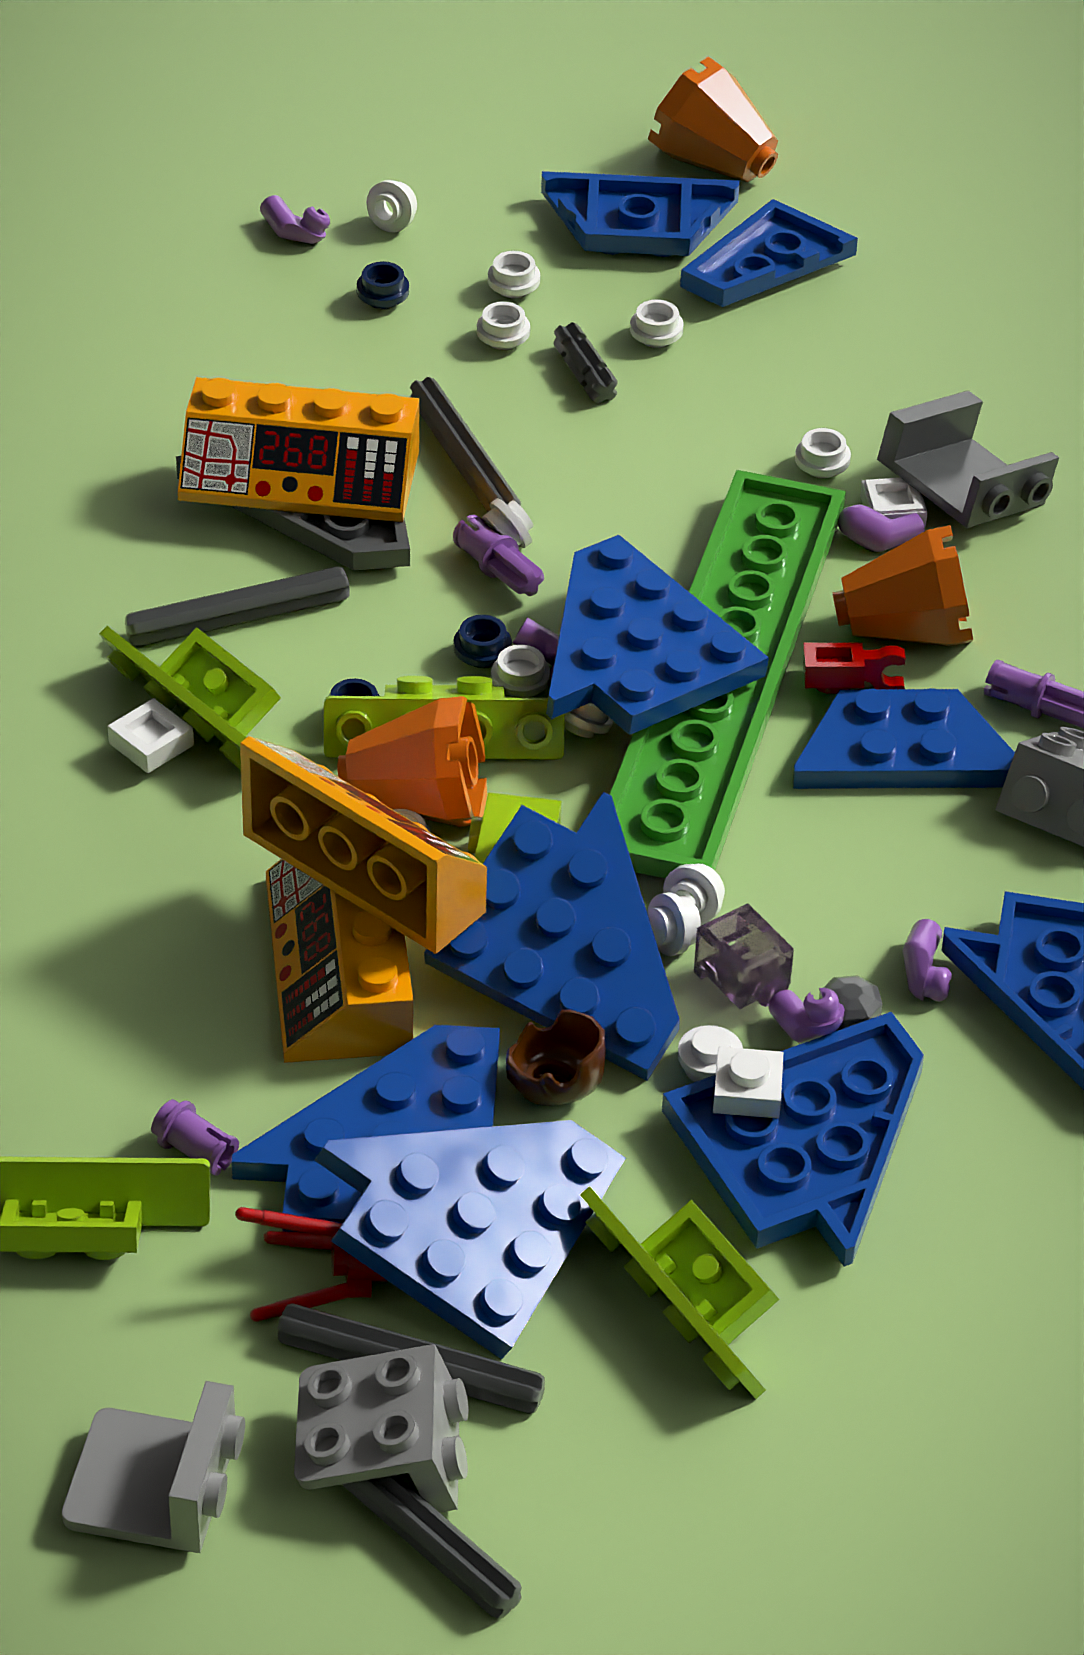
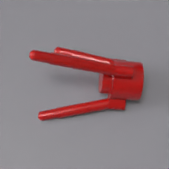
[235,1207,388,1322]

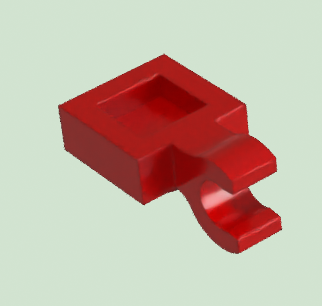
[803,642,906,694]

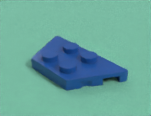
[541,171,739,257]
[793,688,1015,789]

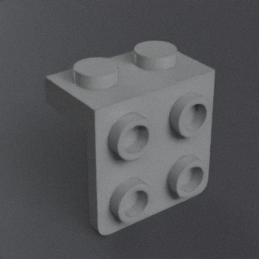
[995,727,1084,847]
[294,1344,469,1513]
[62,1381,245,1553]

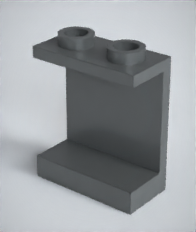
[877,391,1059,528]

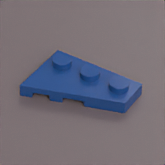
[680,199,858,307]

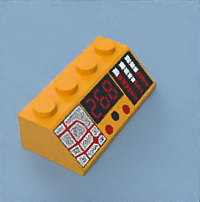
[178,377,419,522]
[240,736,487,954]
[266,859,413,1063]

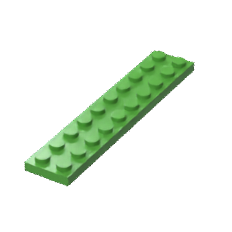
[610,470,846,879]

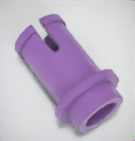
[151,1099,239,1176]

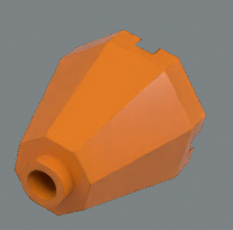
[648,56,778,182]
[832,525,973,646]
[337,696,487,827]

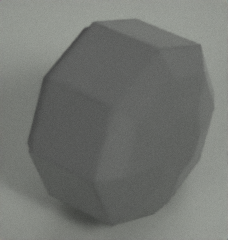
[819,975,883,1032]

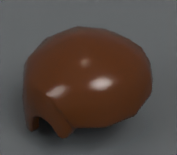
[506,1009,605,1106]

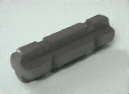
[553,322,618,403]

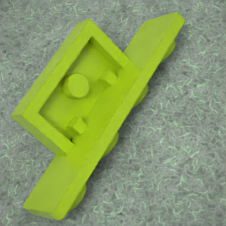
[99,625,281,770]
[324,676,565,759]
[0,1156,210,1260]
[580,1186,780,1399]

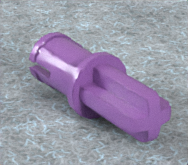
[453,515,544,596]
[984,659,1084,728]

